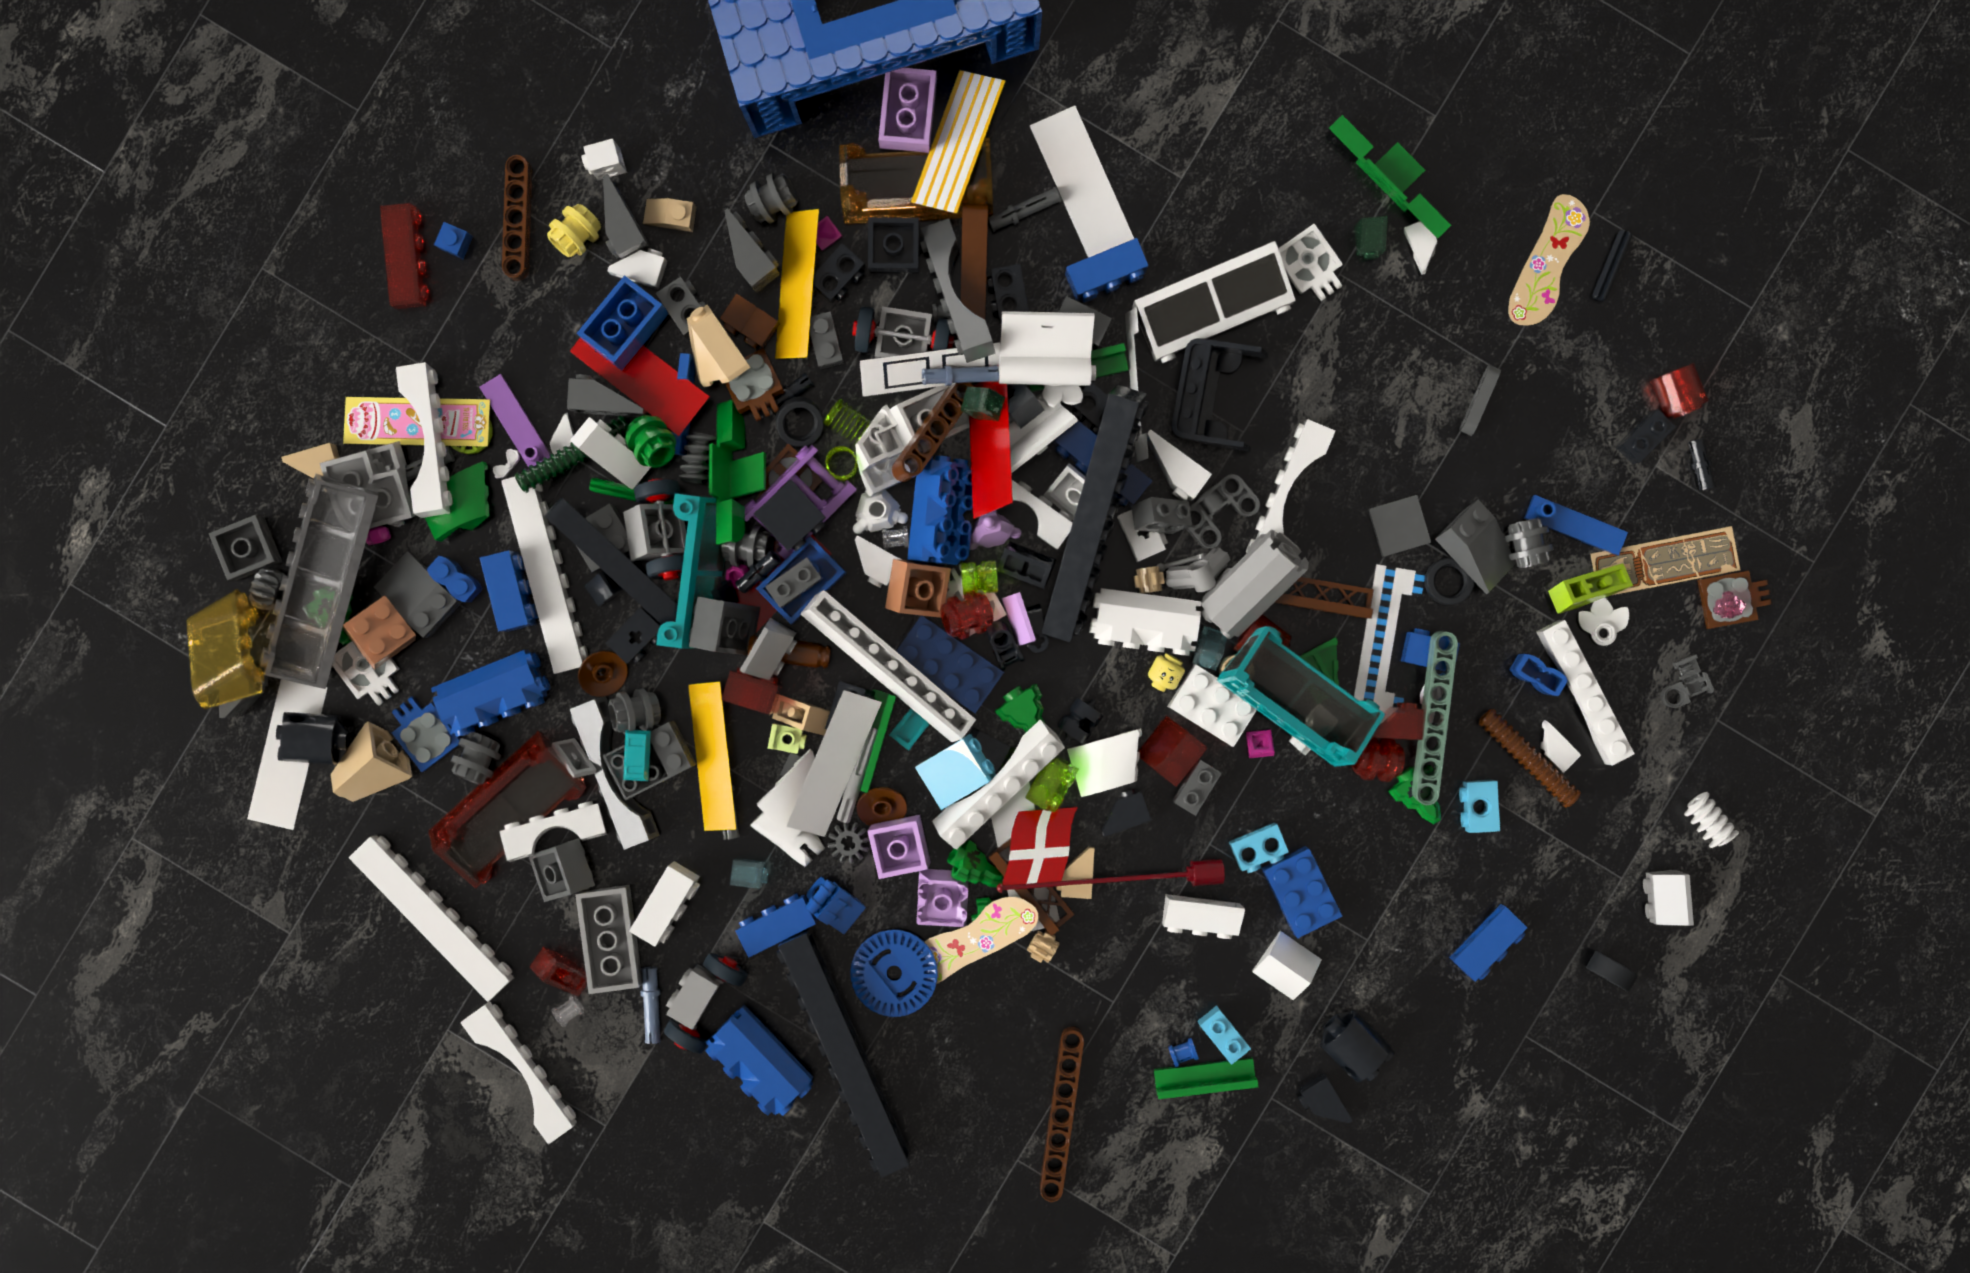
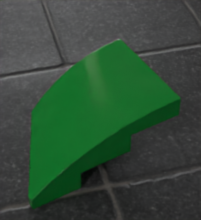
[425,462,489,542]

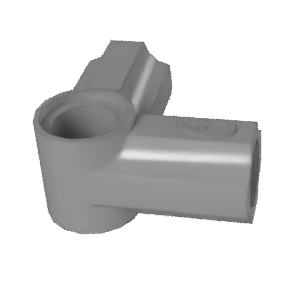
[1165,548,1230,592]

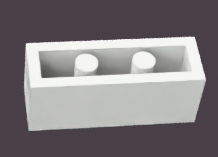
[570,417,651,490]

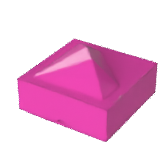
[816,216,842,252]
[1246,730,1275,758]

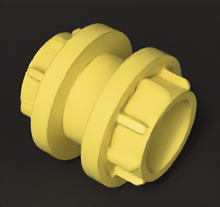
[547,204,601,257]

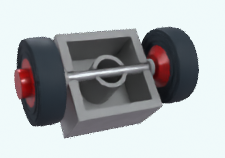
[852,306,954,359]
[623,479,686,580]
[664,953,748,1054]

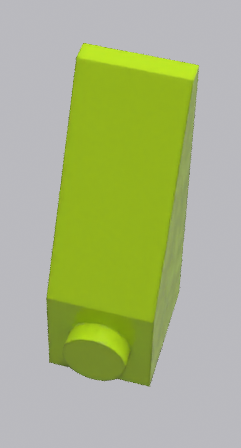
[1548,563,1633,614]

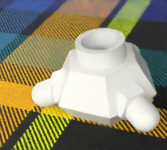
[853,490,908,534]

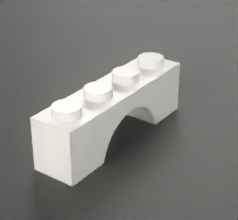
[1011,474,1073,550]
[499,801,607,862]

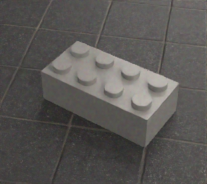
[575,885,643,994]

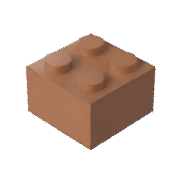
[885,559,951,618]
[343,595,416,670]

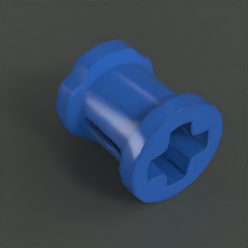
[1168,1038,1199,1067]

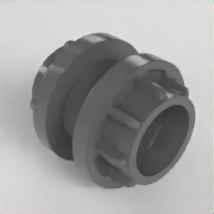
[745,173,799,224]
[1504,518,1554,568]
[722,524,774,567]
[608,688,661,735]
[451,732,502,785]

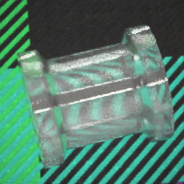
[882,526,909,550]
[552,995,585,1027]

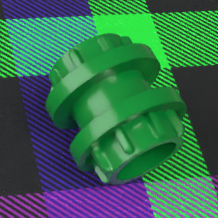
[625,415,676,468]

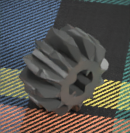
[249,568,285,611]
[828,822,870,864]

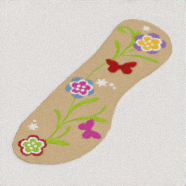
[1508,194,1590,325]
[925,897,1039,983]

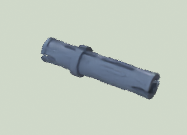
[921,365,999,386]
[640,966,661,1044]

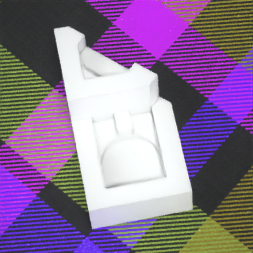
[1404,222,1437,274]
[550,413,579,462]
[1540,720,1581,773]

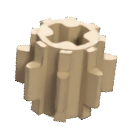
[1133,566,1165,594]
[1027,930,1059,963]

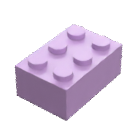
[878,68,937,153]

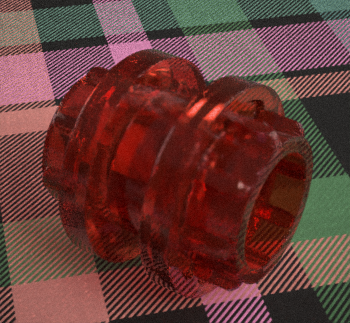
[940,590,994,640]
[1352,737,1405,782]

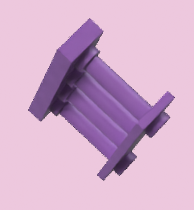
[744,445,857,560]

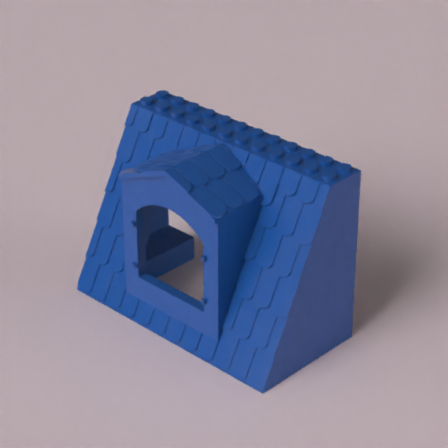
[708,0,1042,138]

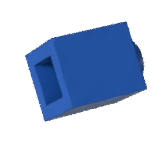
[434,222,473,259]

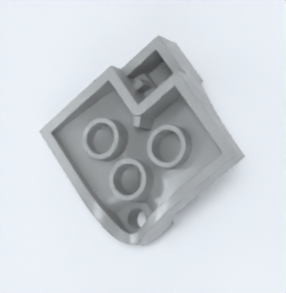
[320,441,415,531]

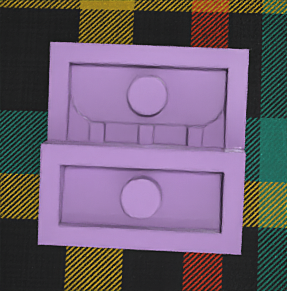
[1002,592,1036,646]

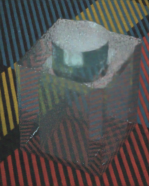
[1192,626,1227,671]
[730,858,769,889]

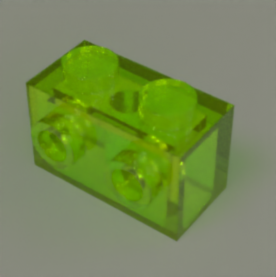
[1025,756,1079,812]

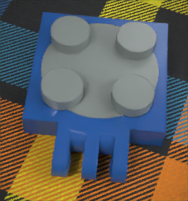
[392,696,461,772]

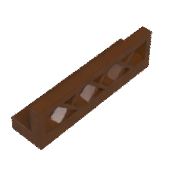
[1274,577,1374,619]
[989,838,1075,936]

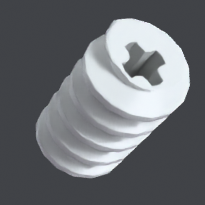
[1684,792,1739,848]

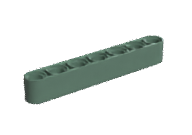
[1412,630,1458,805]

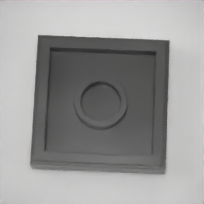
[1368,495,1431,557]

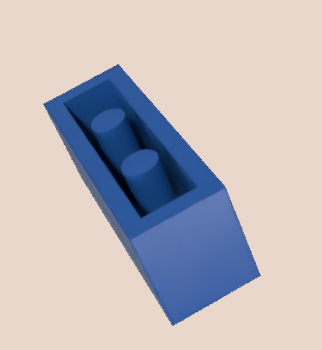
[735,894,817,958]
[1449,904,1527,982]

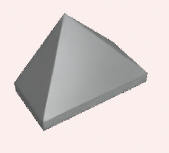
[552,738,597,778]

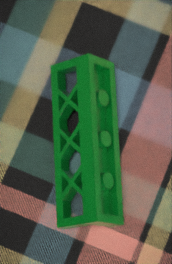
[1029,343,1129,393]
[860,689,897,793]
[1154,1057,1258,1099]

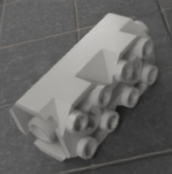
[1201,529,1309,639]

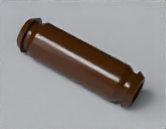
[748,634,831,669]

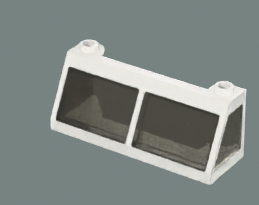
[1132,241,1296,363]

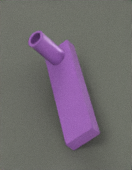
[479,374,551,467]

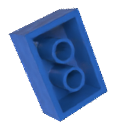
[1065,238,1148,303]
[577,275,669,371]
[756,536,846,625]
[480,550,539,632]
[1261,846,1342,939]

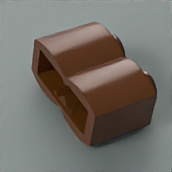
[720,294,780,349]

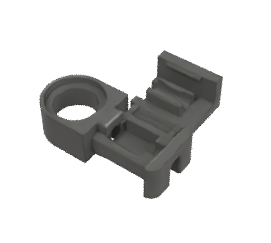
[1660,654,1714,708]

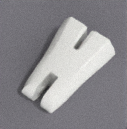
[750,812,825,867]

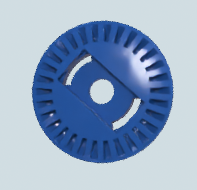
[851,929,938,1017]

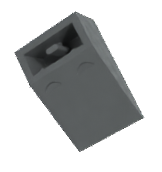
[725,208,780,293]
[603,720,697,801]

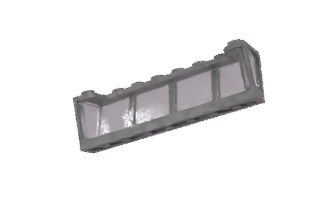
[260,474,378,689]

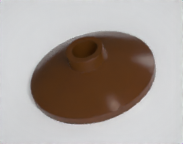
[578,650,628,697]
[857,787,907,826]

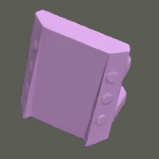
[917,868,969,927]

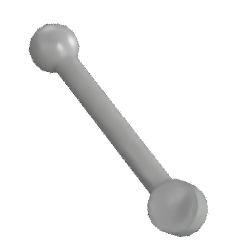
[1157,553,1206,572]

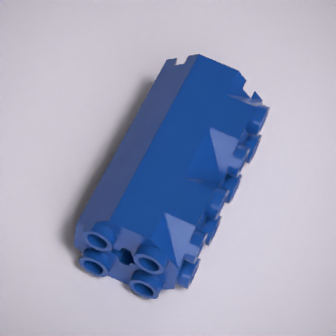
[907,456,973,565]
[431,650,551,737]
[705,1005,813,1116]

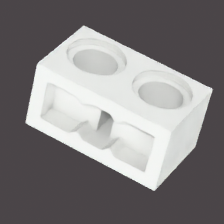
[582,139,627,180]

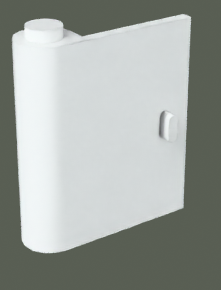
[999,311,1096,385]
[1009,391,1078,473]

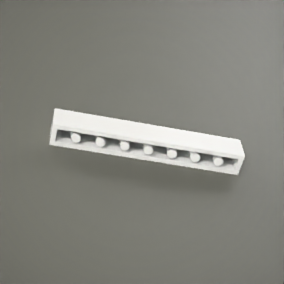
[501,476,589,674]
[801,590,976,742]
[349,835,514,1002]

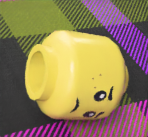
[1148,653,1185,692]

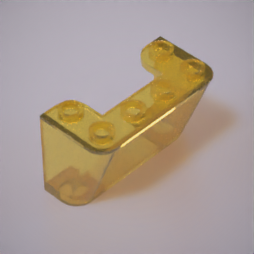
[187,589,265,709]

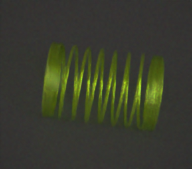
[824,399,871,446]
[825,446,858,481]

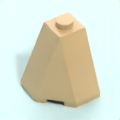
[687,305,750,387]
[331,722,412,802]

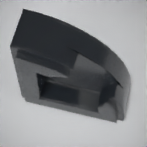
[711,580,739,603]

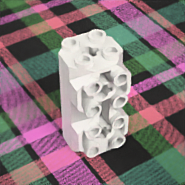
[1089,588,1201,656]

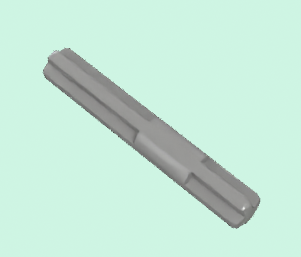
[837,727,878,823]

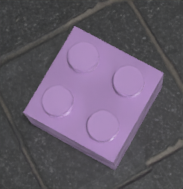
[868,815,931,879]

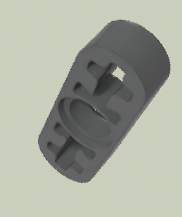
[1460,365,1501,436]

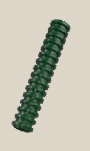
[515,415,629,493]

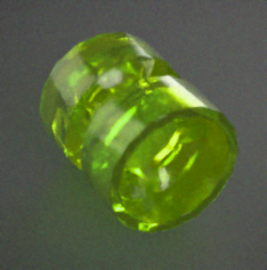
[961,560,998,595]

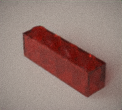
[380,203,428,309]

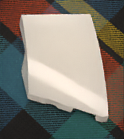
[855,405,910,497]
[1067,728,1142,797]
[757,749,815,840]

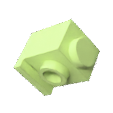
[768,723,807,754]

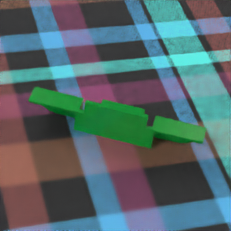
[1329,115,1451,239]
[709,400,766,545]

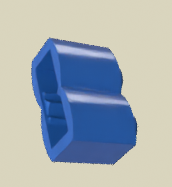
[427,556,482,602]
[1510,654,1568,696]

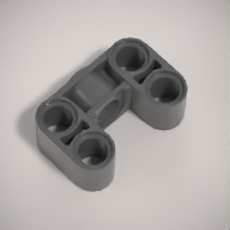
[1185,474,1260,549]

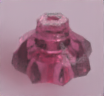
[1713,591,1746,618]

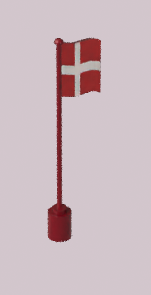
[997,807,1225,893]

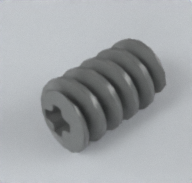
[678,432,717,486]

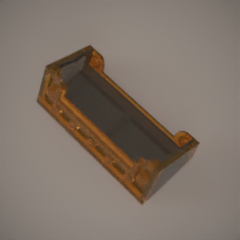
[839,137,993,224]

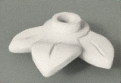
[1042,385,1083,407]
[1578,598,1629,646]

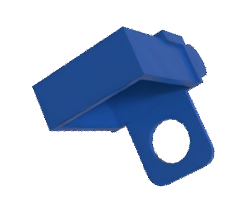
[805,877,866,934]

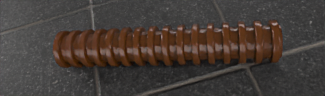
[1478,709,1581,808]

